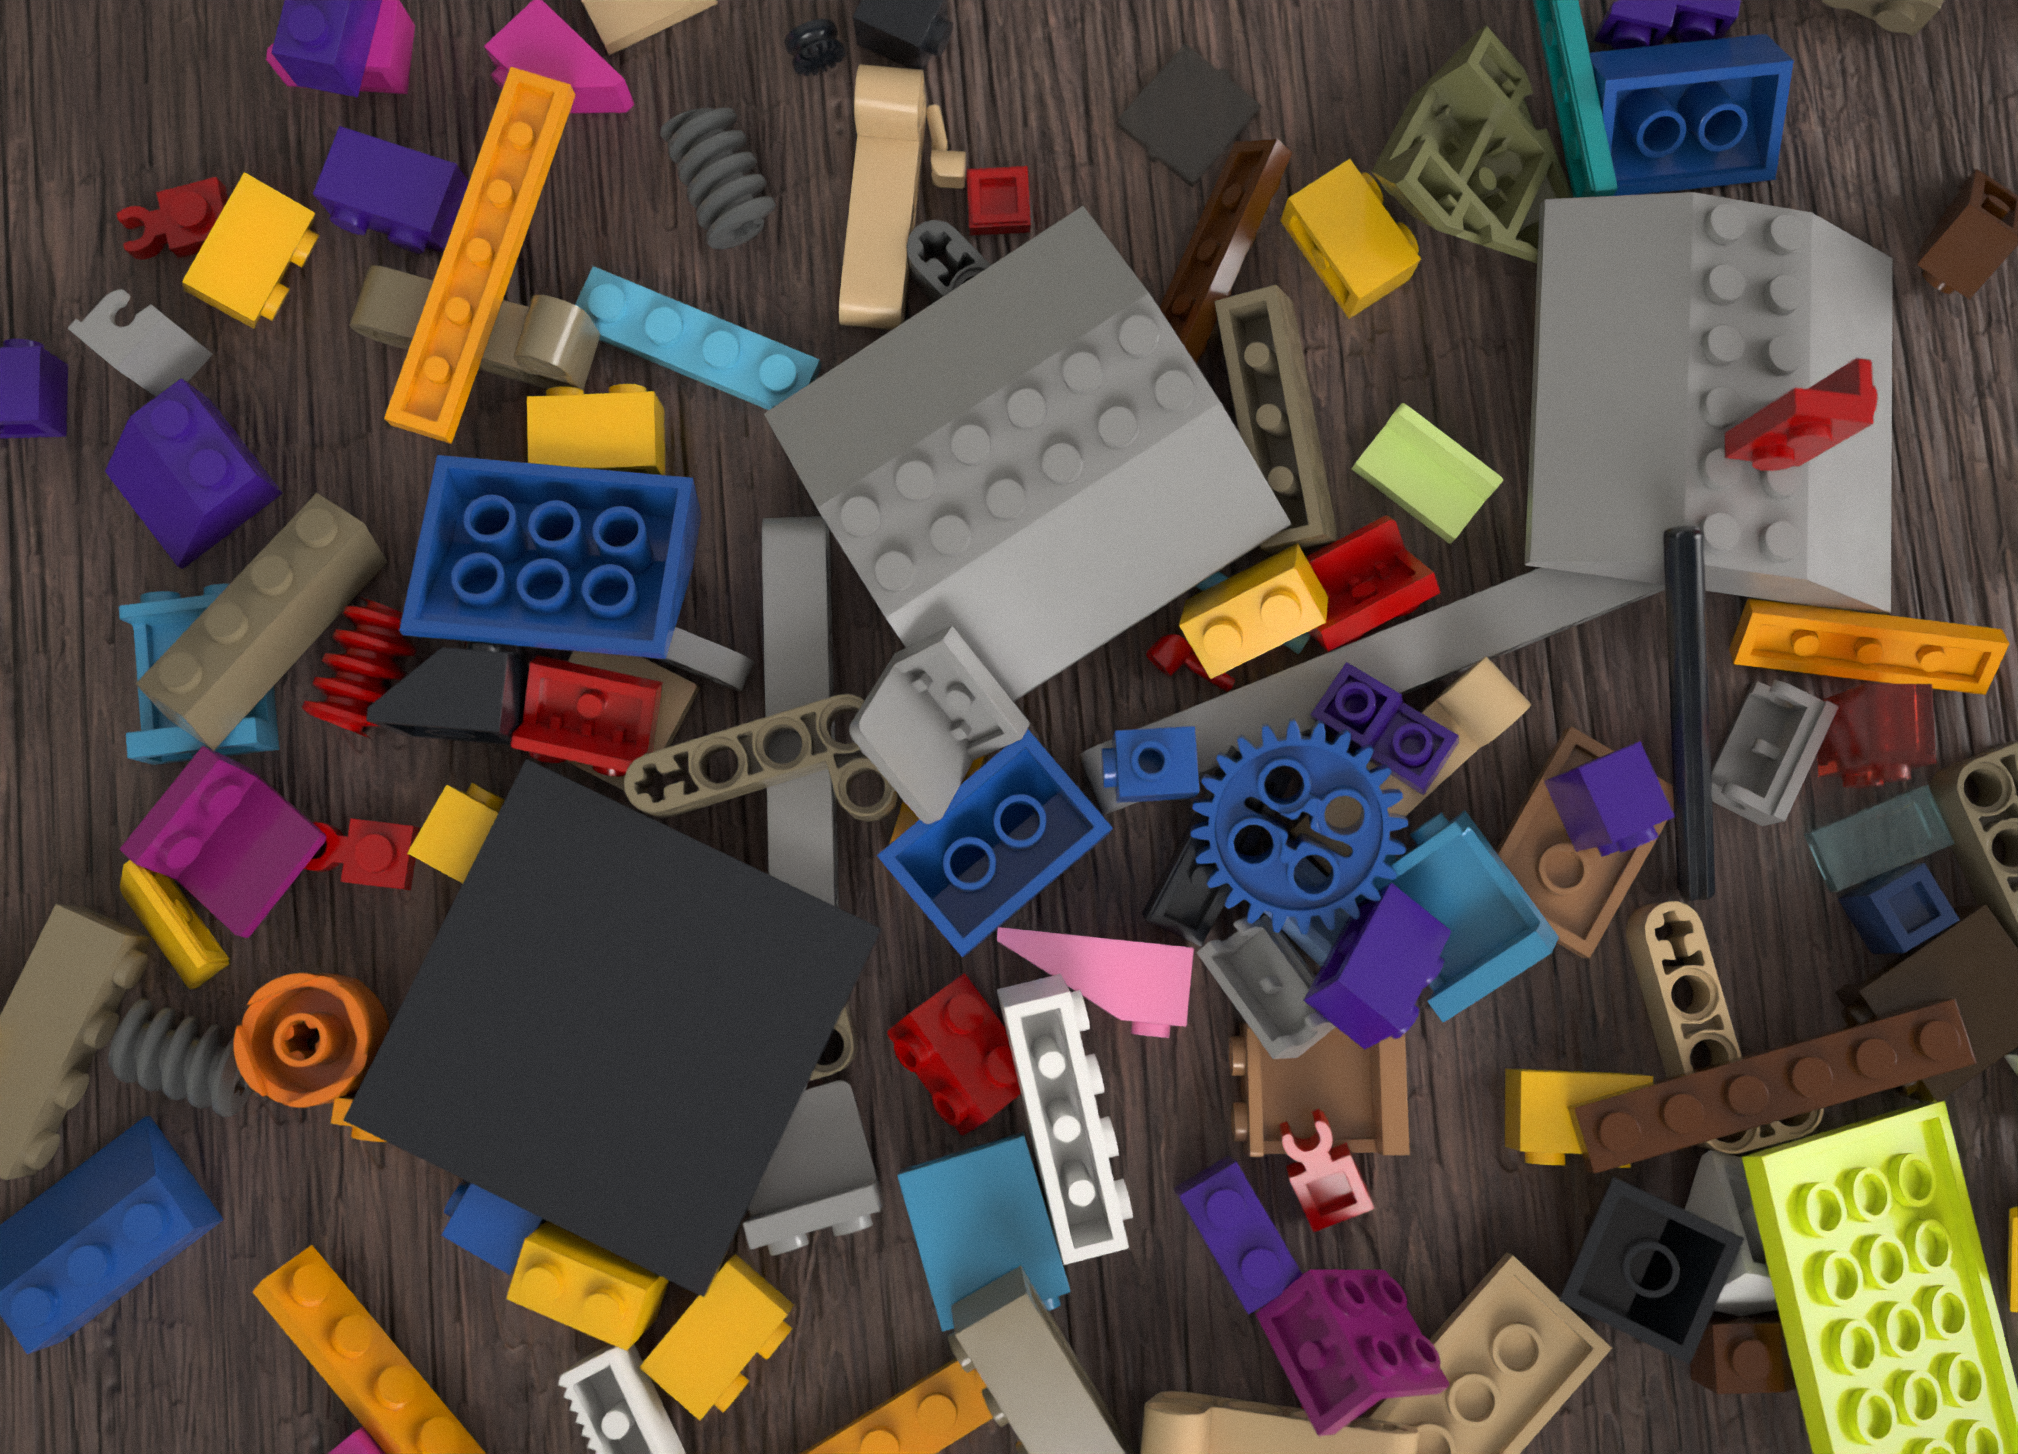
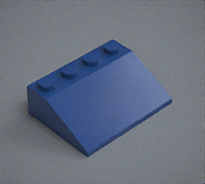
[399,455,702,659]

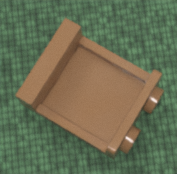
[1229,1022,1410,1157]

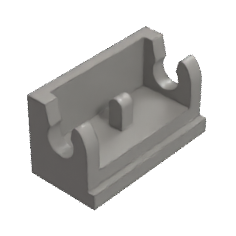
[68,289,213,397]
[1711,680,1839,826]
[1196,914,1336,1059]

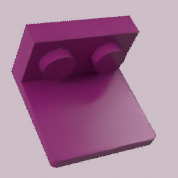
[119,745,326,938]
[1255,1269,1449,1436]

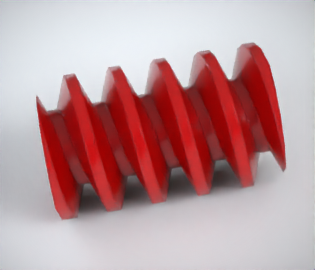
[301,597,417,739]

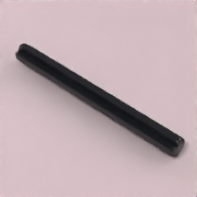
[1663,525,1715,901]

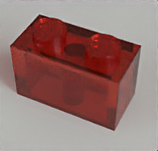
[1817,684,1936,788]

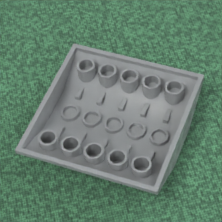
[1525,192,1892,615]
[764,206,1291,702]

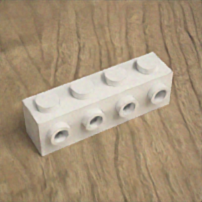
[997,974,1133,1265]

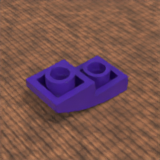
[1594,0,1741,50]
[1310,662,1459,796]

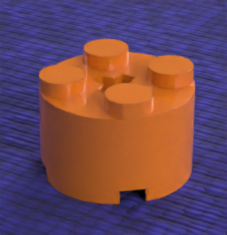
[233,973,390,1108]

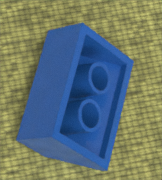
[1590,34,1794,196]
[877,729,1113,958]
[0,1116,224,1354]

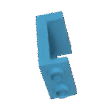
[119,584,279,765]
[1355,811,1559,1023]
[897,1132,1071,1332]

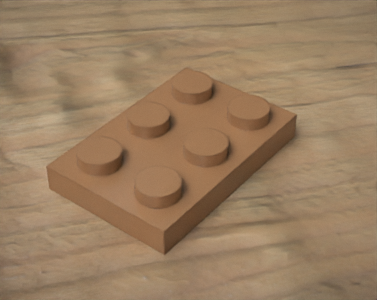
[1495,726,1674,958]

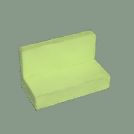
[1352,403,1503,544]

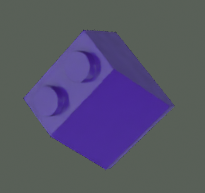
[105,378,283,569]

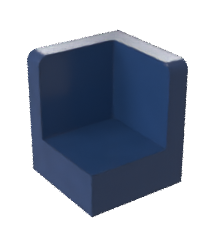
[1838,863,1960,954]

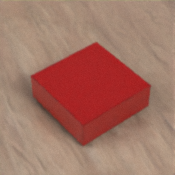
[966,166,1031,236]

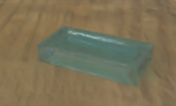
[1804,785,1955,892]

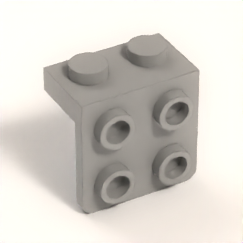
[850,625,1030,824]
[743,1080,885,1256]

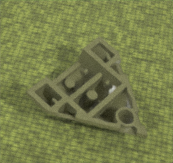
[1371,25,1573,263]

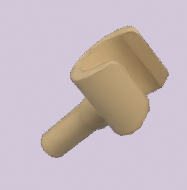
[926,105,966,189]

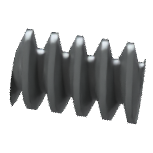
[660,108,776,249]
[108,998,253,1117]

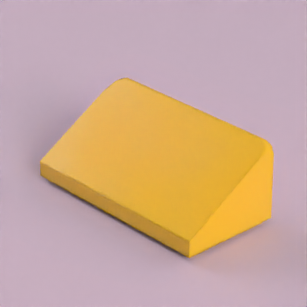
[120,860,230,989]

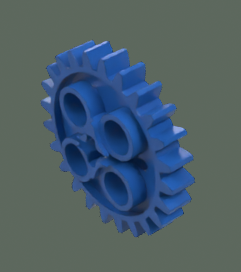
[1190,718,1408,935]

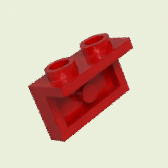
[1725,358,1878,471]
[1306,515,1441,652]
[511,655,663,777]
[887,973,1021,1136]

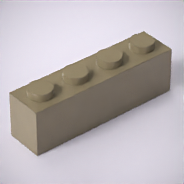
[1215,284,1339,555]
[135,493,387,751]
[0,904,152,1180]
[948,1265,1136,1454]

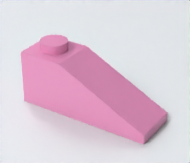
[997,927,1194,1038]

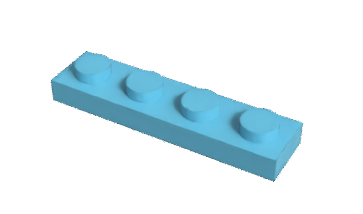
[575,266,822,410]

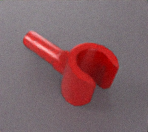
[1146,634,1236,693]

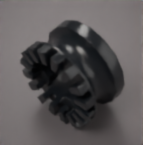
[784,19,846,76]

